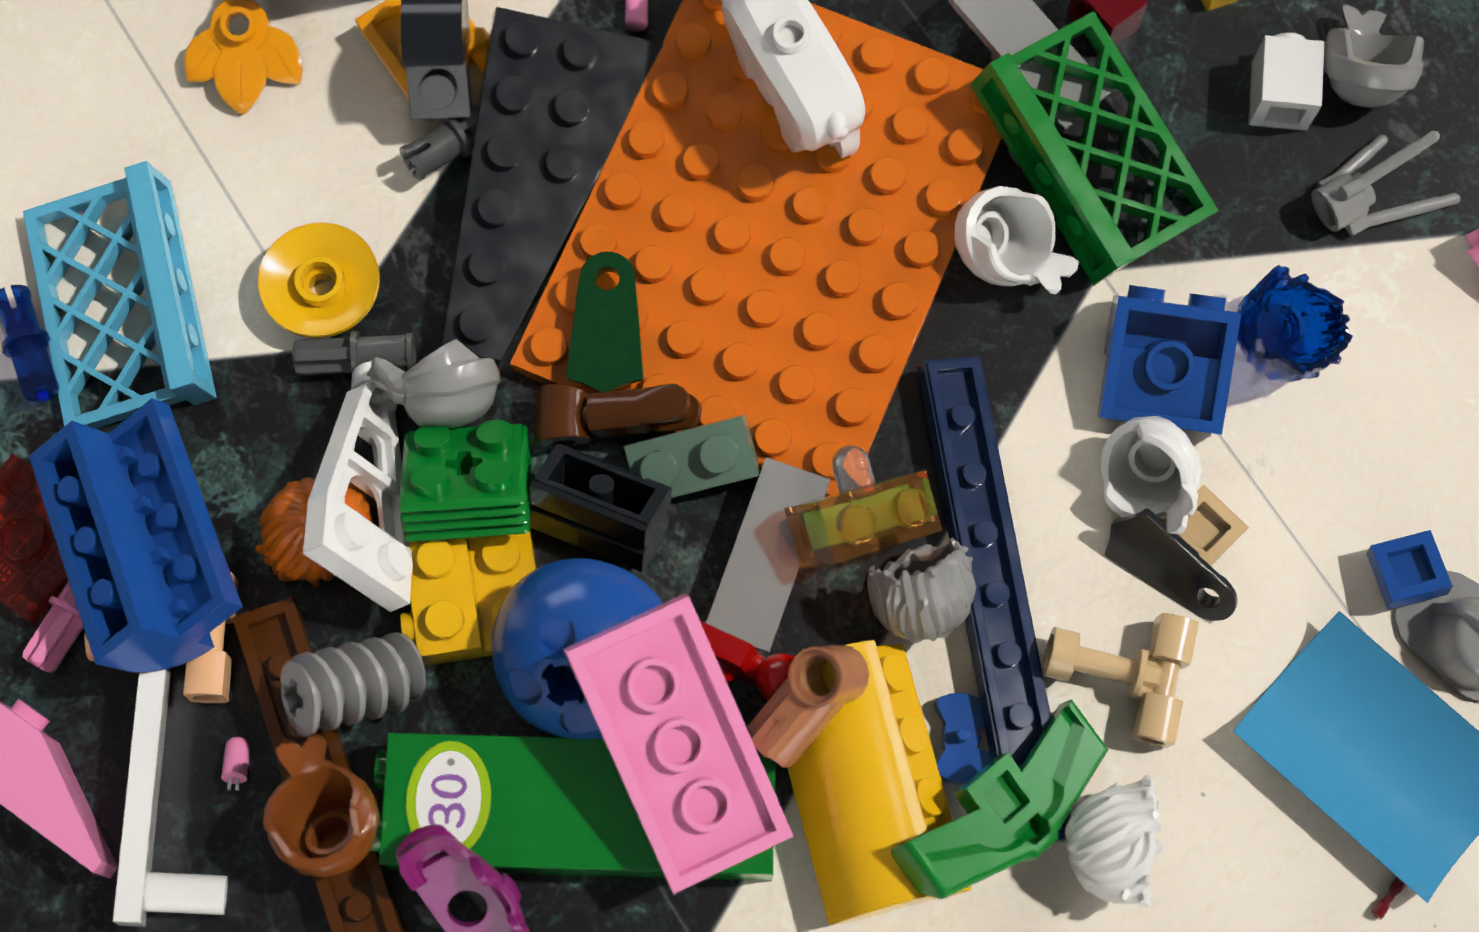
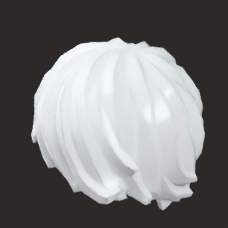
[1065,775,1162,908]

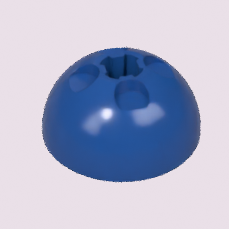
[491,559,663,739]

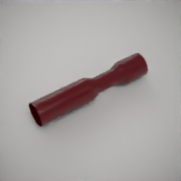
[1371,876,1406,920]

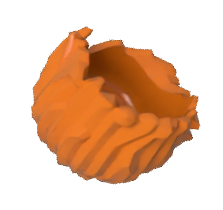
[255,477,373,587]

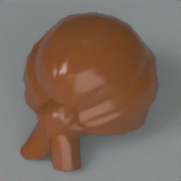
[263,734,380,878]

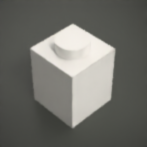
[1249,33,1324,131]

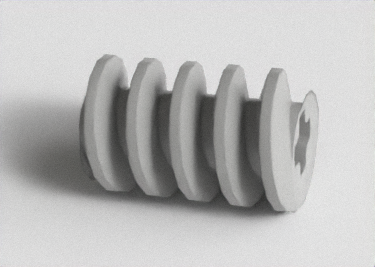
[280,632,426,737]

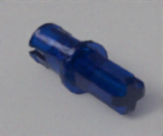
[0,285,60,403]

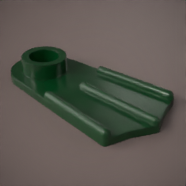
[566,252,644,393]

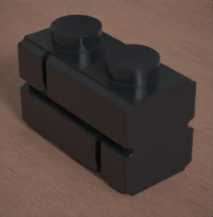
[530,443,672,572]

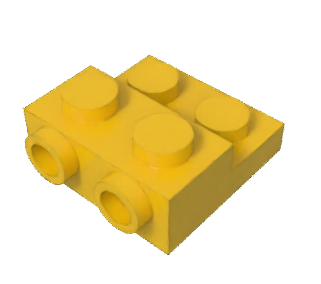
[400,528,537,667]

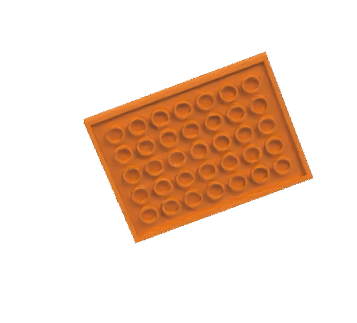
[510,0,1003,504]

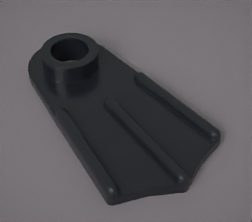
[1105,508,1238,621]

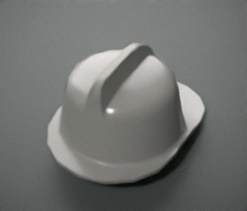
[1394,571,1479,701]

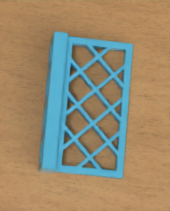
[23,161,217,429]

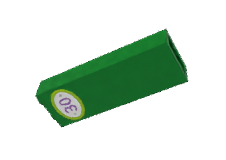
[370,733,776,881]

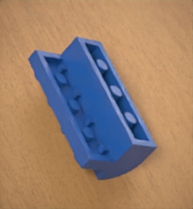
[29,398,243,672]

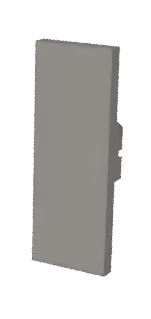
[948,0,1112,133]
[706,457,830,654]

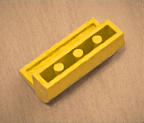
[787,640,972,926]

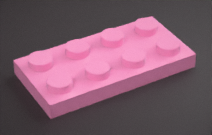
[563,593,793,894]

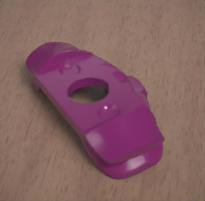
[396,824,530,932]

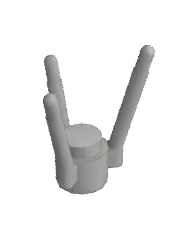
[1311,131,1461,236]

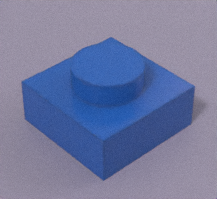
[1366,530,1453,610]

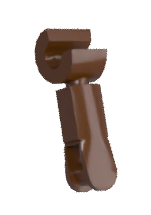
[534,384,702,449]

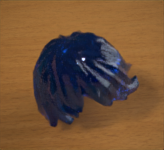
[1237,265,1353,382]

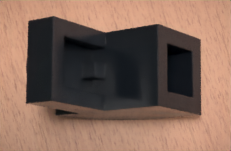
[401,0,472,120]

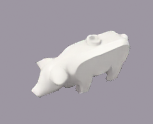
[721,0,866,158]

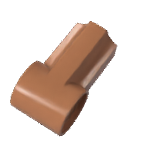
[747,645,869,767]

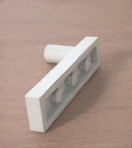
[113,668,228,927]

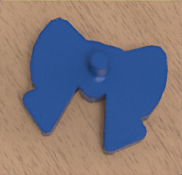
[934,693,991,784]

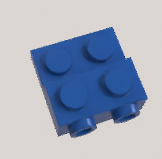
[1097,285,1242,435]

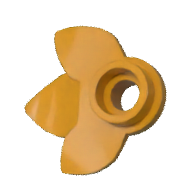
[184,0,303,115]

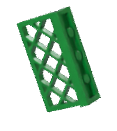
[970,11,1219,286]

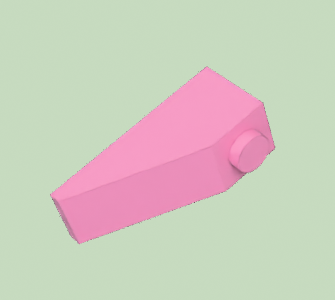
[0,699,118,879]

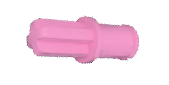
[22,581,84,673]

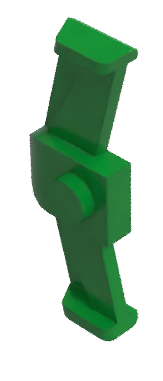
[891,699,1108,900]

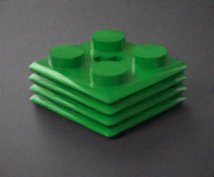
[398,420,531,542]

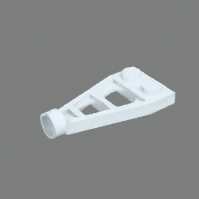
[303,361,413,612]

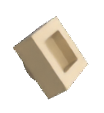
[1165,484,1249,566]

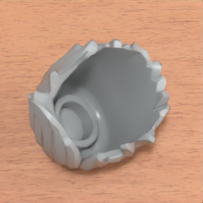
[868,538,976,643]

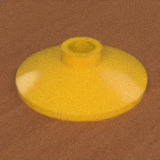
[258,222,380,338]

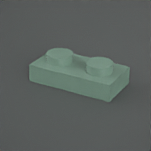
[624,414,761,498]

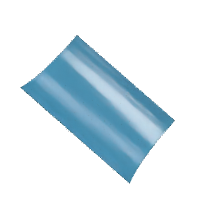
[1233,611,1479,904]

